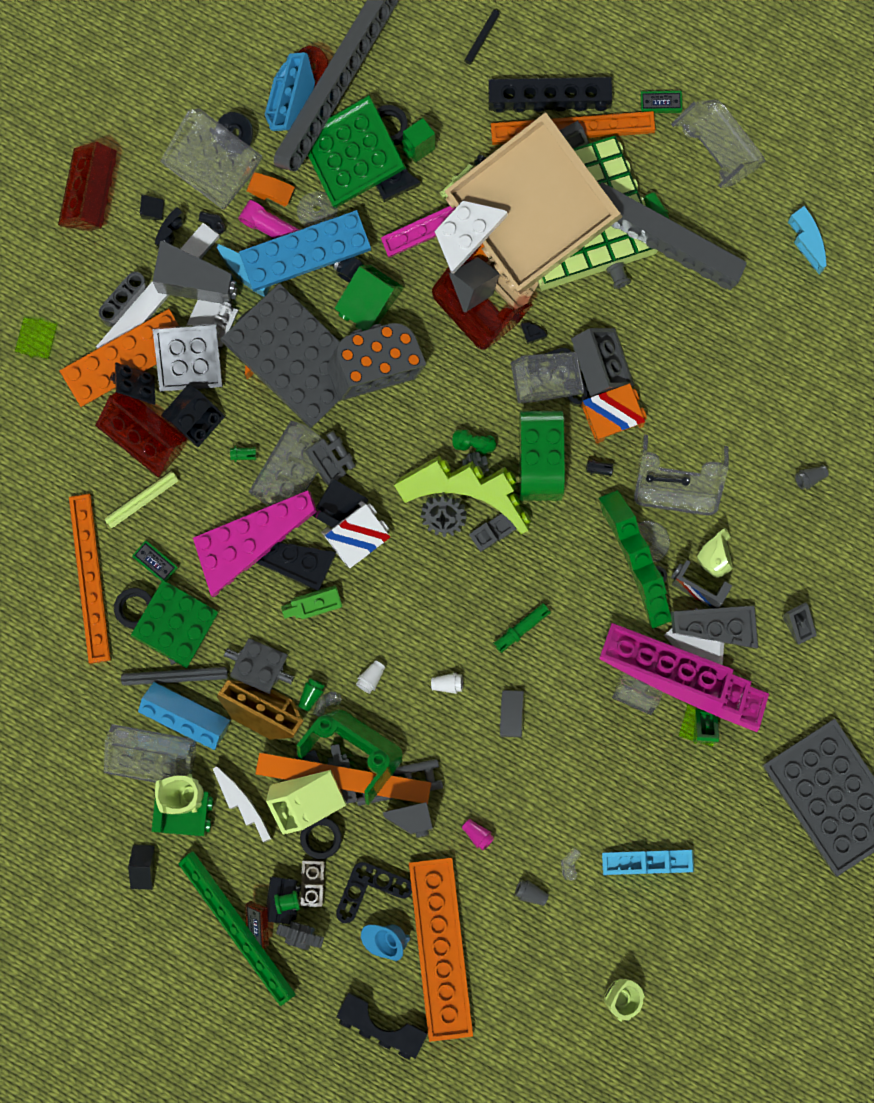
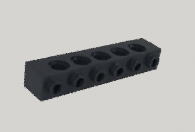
[488,77,612,113]

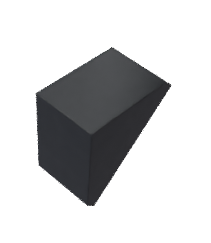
[128,845,155,890]

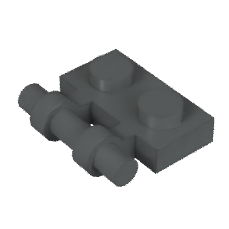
[304,431,356,486]

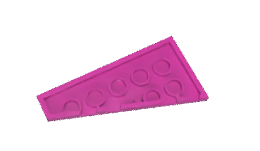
[193,491,317,597]

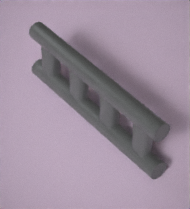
[357,759,443,806]

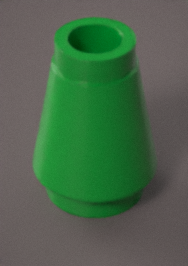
[298,678,325,711]

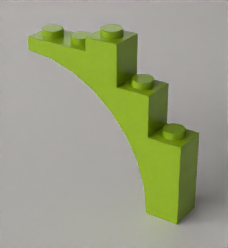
[394,455,531,534]

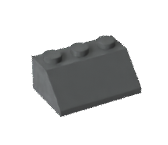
[571,328,634,397]
[383,802,433,838]

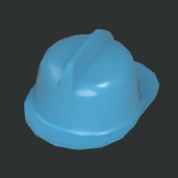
[361,924,410,961]

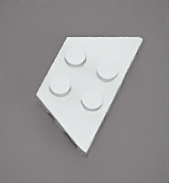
[435,201,508,274]

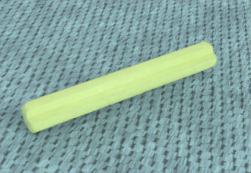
[105,471,178,528]

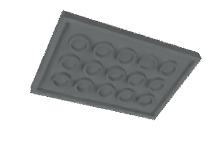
[220,283,340,428]
[762,719,874,877]

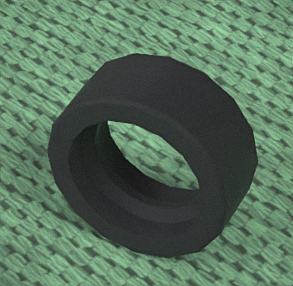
[377,105,408,146]
[114,588,152,630]
[300,818,342,859]

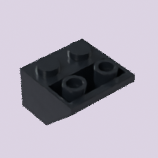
[161,384,225,448]

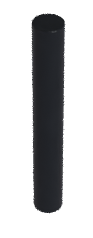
[464,10,500,65]

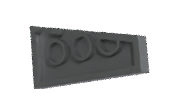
[671,606,758,649]

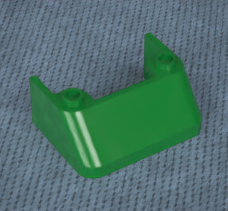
[296,710,403,805]

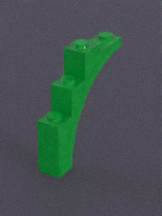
[598,490,671,629]

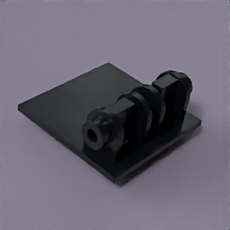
[110,362,156,405]

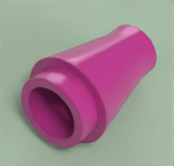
[462,819,494,851]

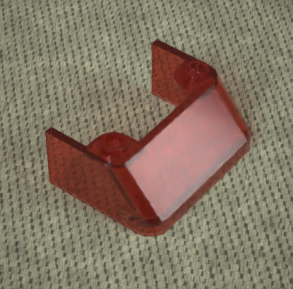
[432,246,534,350]

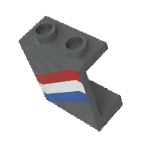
[671,560,732,609]

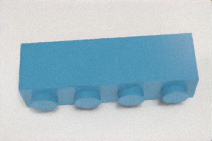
[138,682,230,750]

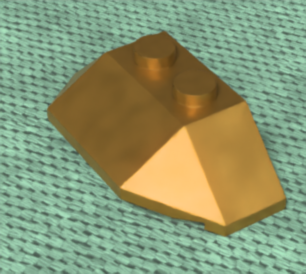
[217,680,304,740]

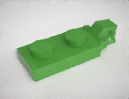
[281,585,342,619]

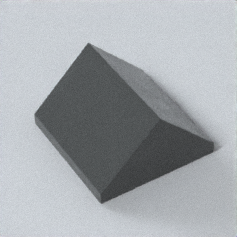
[449,257,500,312]

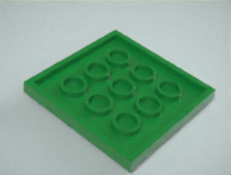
[307,95,406,208]

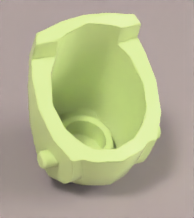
[697,528,733,577]
[155,774,204,814]
[604,979,645,1022]

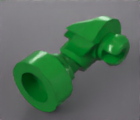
[452,429,496,454]

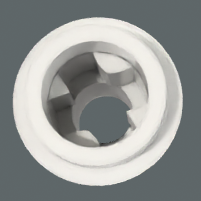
[356,661,385,694]
[431,673,463,694]

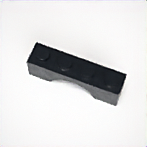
[336,992,428,1060]

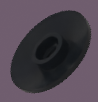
[216,112,253,154]

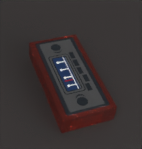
[245,900,269,949]

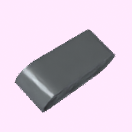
[99,272,148,327]

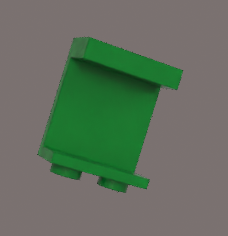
[151,792,214,837]

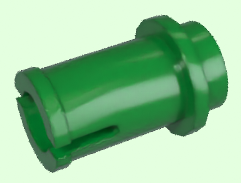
[230,446,256,462]

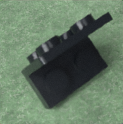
[312,479,368,528]

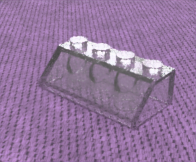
[248,421,328,506]
[104,724,197,783]

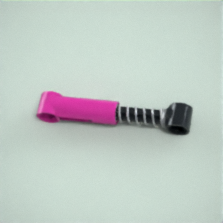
[238,200,364,283]

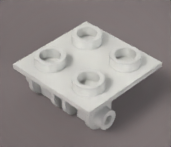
[186,300,238,347]

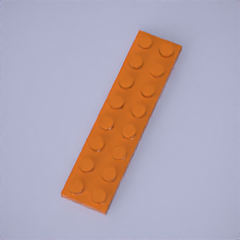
[409,858,473,1042]

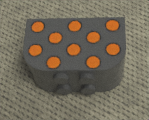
[328,323,426,401]

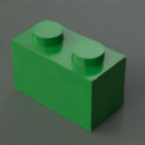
[402,118,435,163]

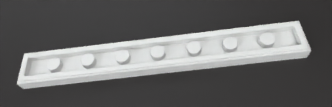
[96,223,220,349]

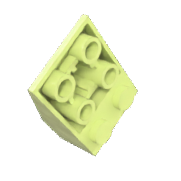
[266,770,347,835]

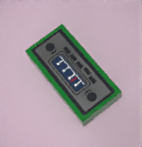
[640,91,682,113]
[132,540,178,582]

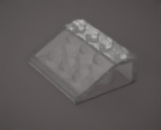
[160,108,263,210]

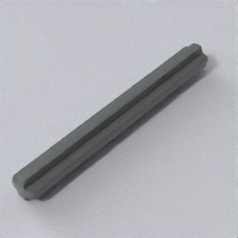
[121,667,228,686]

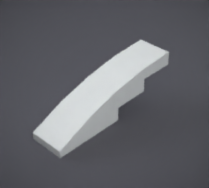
[213,767,273,842]

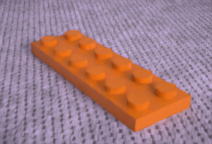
[59,309,179,408]

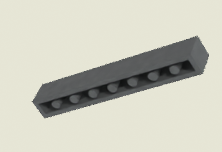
[600,182,747,290]

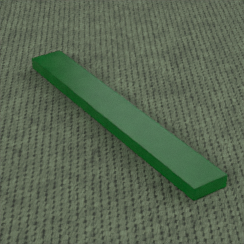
[178,851,296,1007]

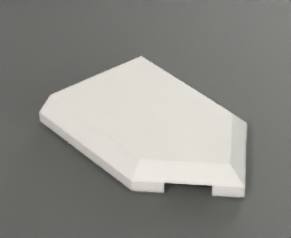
[664,608,724,665]

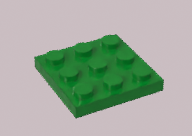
[130,580,218,668]

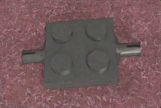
[224,638,294,694]

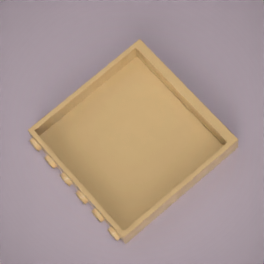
[445,112,623,294]

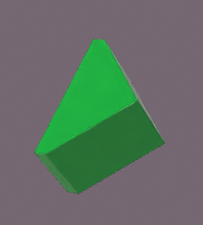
[693,709,719,744]

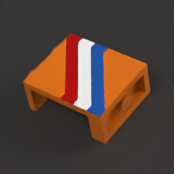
[581,384,647,444]

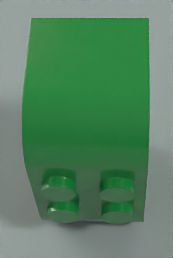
[519,411,565,501]

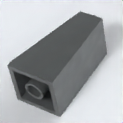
[152,241,238,305]

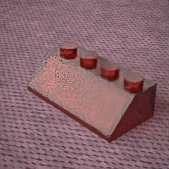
[58,142,117,231]
[95,392,188,478]

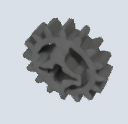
[420,492,468,537]
[276,921,324,951]

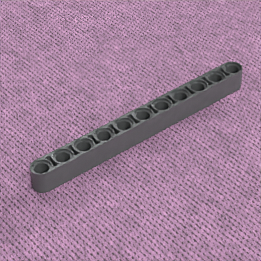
[274,0,398,171]

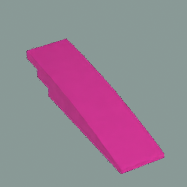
[599,623,769,732]

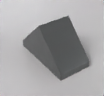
[782,602,817,645]

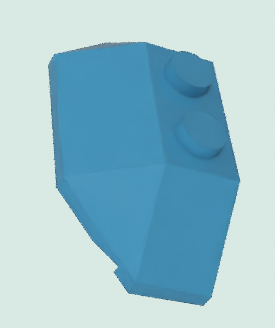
[265,52,315,131]

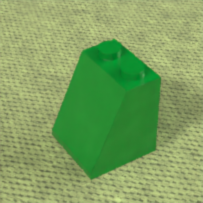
[334,265,404,331]

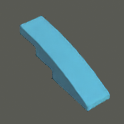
[602,850,695,875]

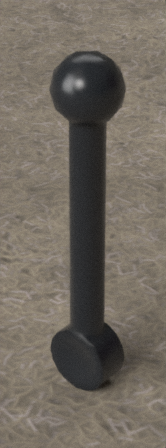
[646,474,690,486]

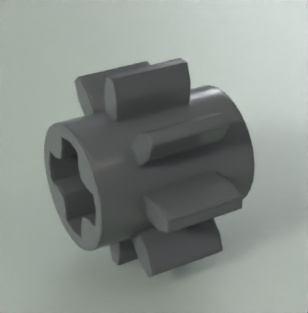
[462,452,489,475]

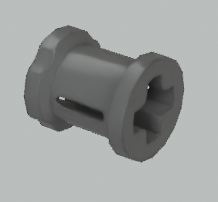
[606,262,631,289]

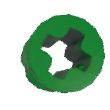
[274,890,300,914]

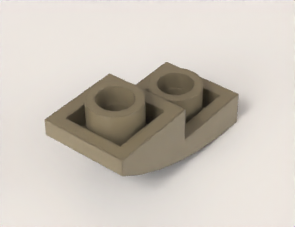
[301,859,325,907]

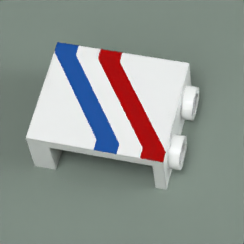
[321,501,390,568]

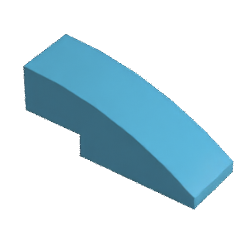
[788,206,826,274]
[217,244,271,297]

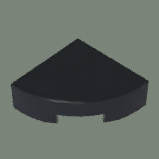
[520,322,547,344]

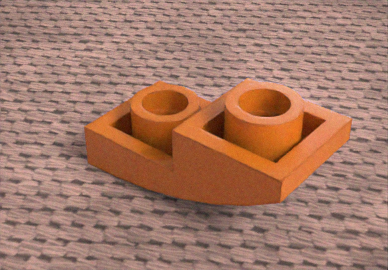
[246,172,295,207]

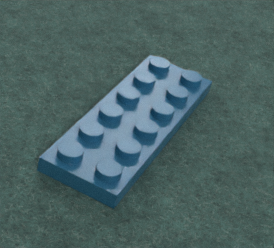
[239,210,371,292]

